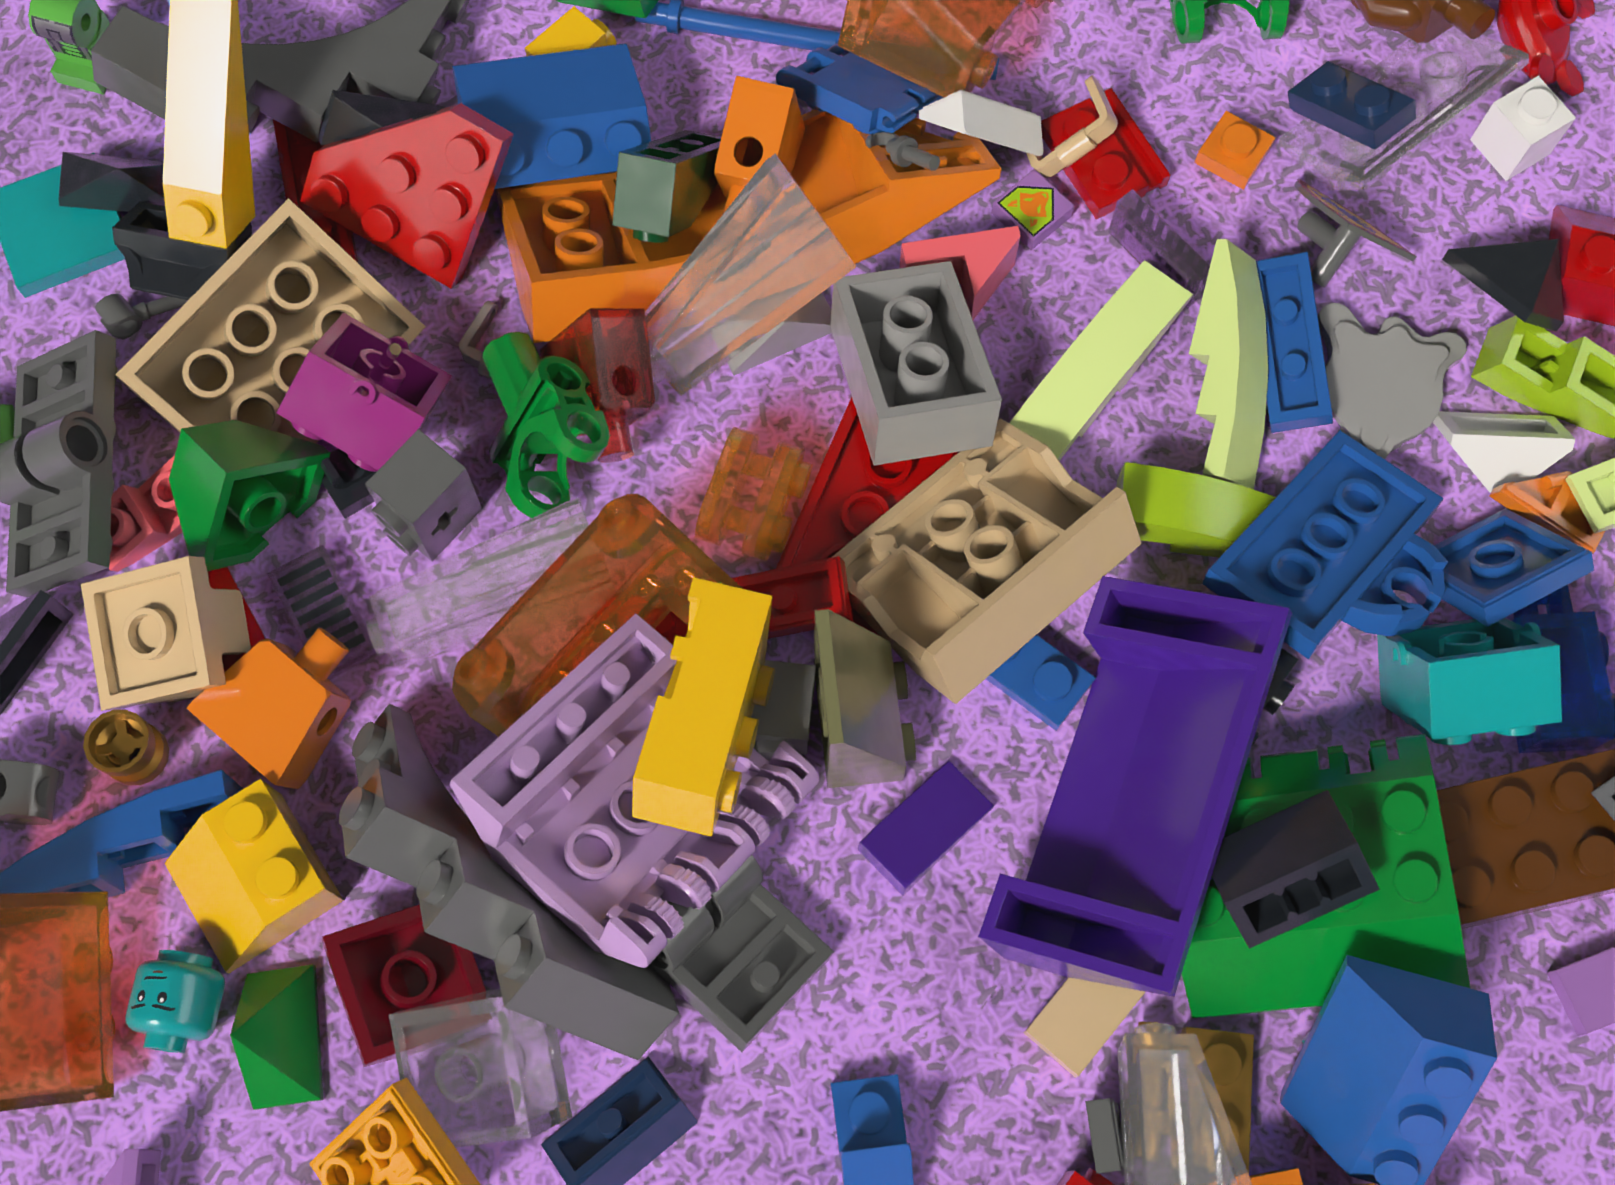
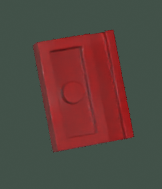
[1041,88,1171,220]

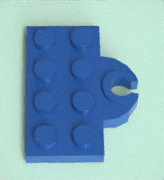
[1202,430,1448,659]

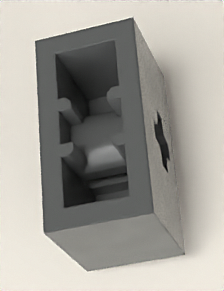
[365,429,482,562]

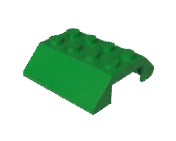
[1182,734,1471,1019]

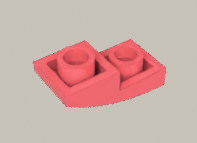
[109,455,182,572]

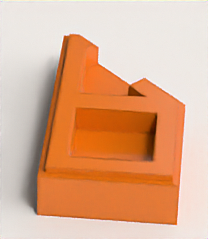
[1489,471,1606,554]

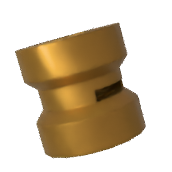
[83,709,169,786]

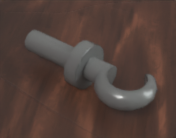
[865,132,940,171]

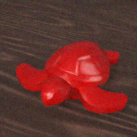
[1496,0,1595,97]

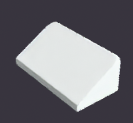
[919,90,1043,156]

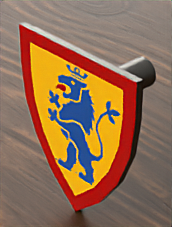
[1294,178,1417,288]

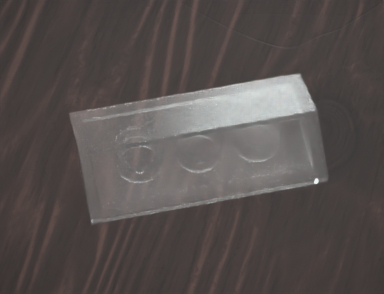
[1279,26,1529,190]

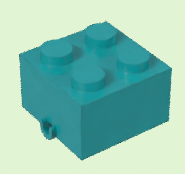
[1377,618,1562,745]

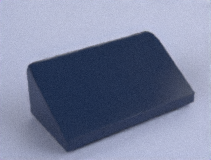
[541,1057,697,1185]

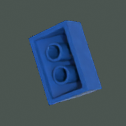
[452,43,651,189]
[1280,955,1497,1185]

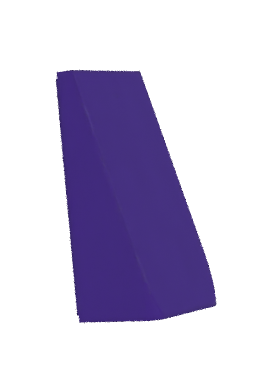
[858,761,994,896]

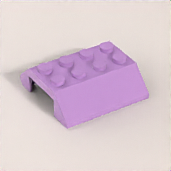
[450,614,819,968]

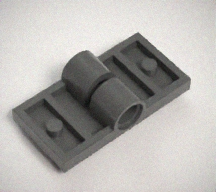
[0,330,118,598]
[649,855,834,1052]

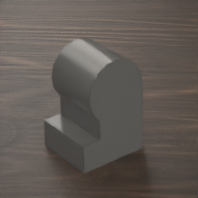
[0,759,60,825]

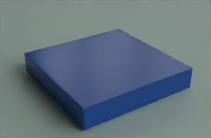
[1434,508,1594,627]

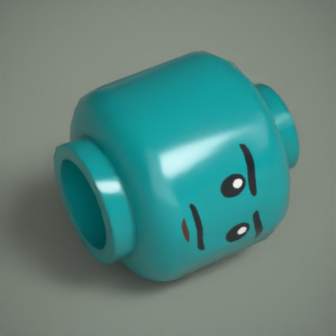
[126,950,225,1054]

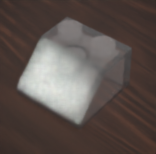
[389,989,572,1148]

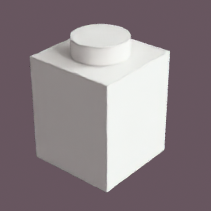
[1470,76,1576,181]

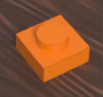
[1194,111,1276,190]

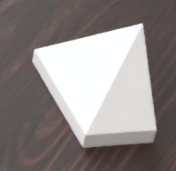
[1433,411,1575,493]

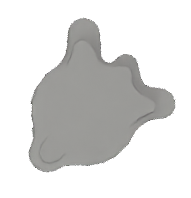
[1317,303,1467,459]

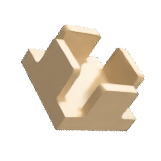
[81,556,251,711]

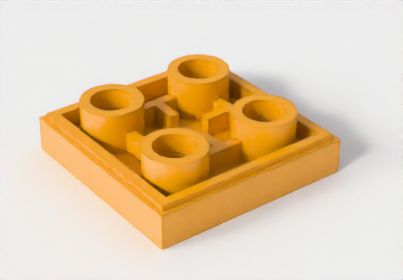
[309,1078,481,1185]

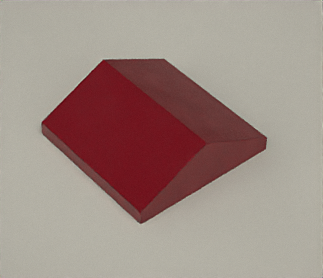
[322,904,495,1067]

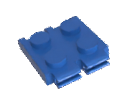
[776,30,947,134]

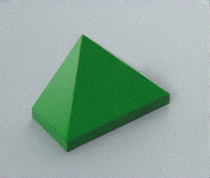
[230,964,323,1110]

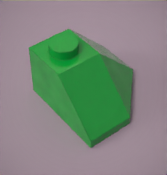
[169,420,330,571]

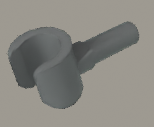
[95,294,186,340]

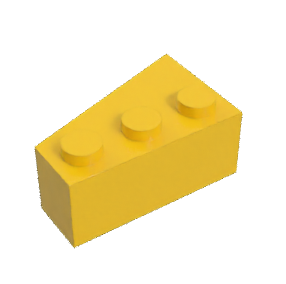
[632,577,775,837]

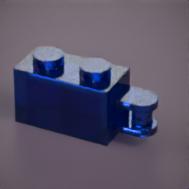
[1512,585,1615,753]

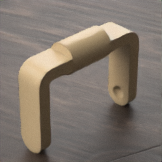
[1025,75,1118,178]

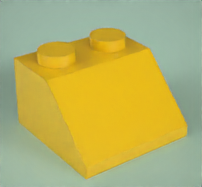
[165,778,344,974]

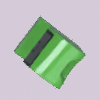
[28,0,110,95]

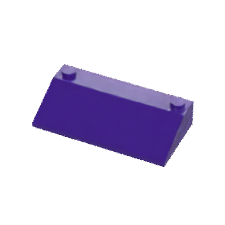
[978,576,1292,997]

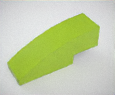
[1471,315,1615,439]
[1116,462,1276,558]

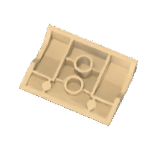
[832,418,1142,704]

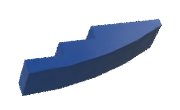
[0,770,244,925]

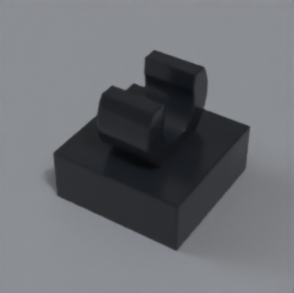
[320,448,376,519]

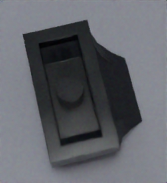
[112,201,252,300]

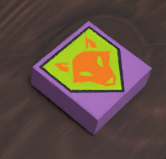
[991,169,1075,250]

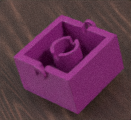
[276,312,452,472]

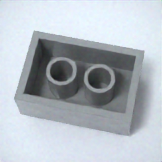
[830,261,1002,466]

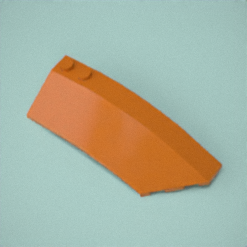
[496,110,1001,343]

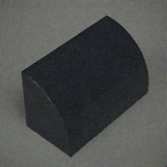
[1212,790,1380,949]

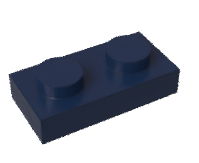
[1288,61,1416,150]

